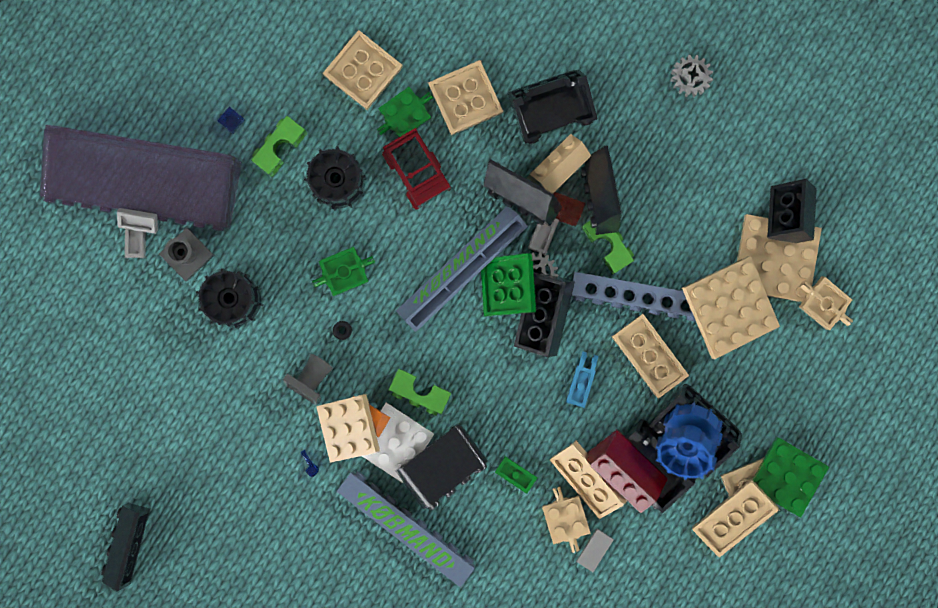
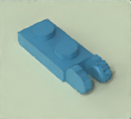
[566,351,598,408]

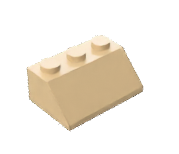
[527,134,591,193]

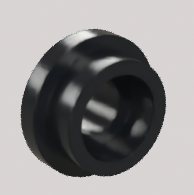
[333,321,352,340]

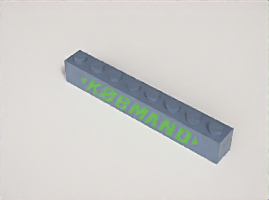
[396,206,528,332]
[337,471,475,587]

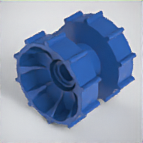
[656,403,722,480]

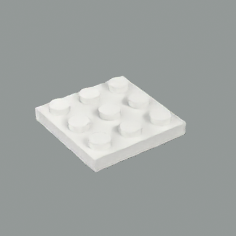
[362,402,434,483]

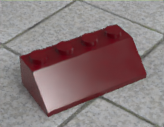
[587,430,668,513]

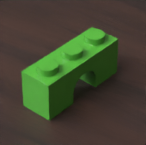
[251,116,308,177]
[582,221,634,275]
[389,369,451,416]

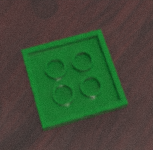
[481,253,536,316]
[752,437,829,518]

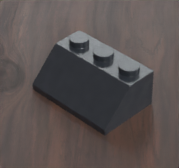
[767,178,817,243]

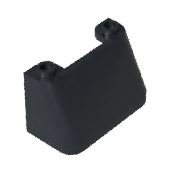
[508,70,598,144]
[649,384,742,477]
[625,419,696,514]

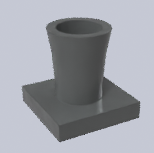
[159,227,214,281]
[283,354,333,406]

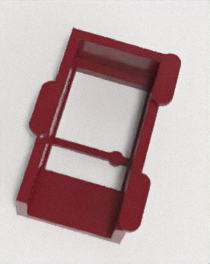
[382,128,451,210]

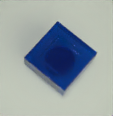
[217,106,245,134]

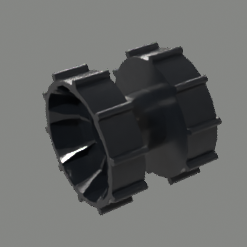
[304,146,367,211]
[196,268,264,328]

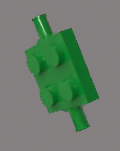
[377,87,433,137]
[312,247,375,297]

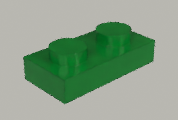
[495,456,537,494]

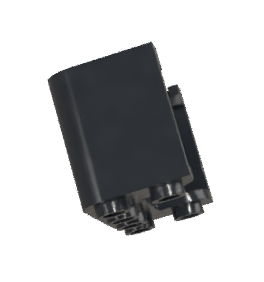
[395,423,488,510]

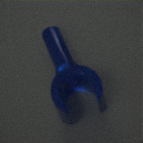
[301,450,319,477]

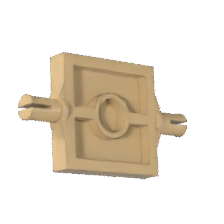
[799,276,853,330]
[542,487,591,553]

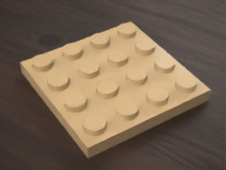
[737,214,822,302]
[682,256,780,359]

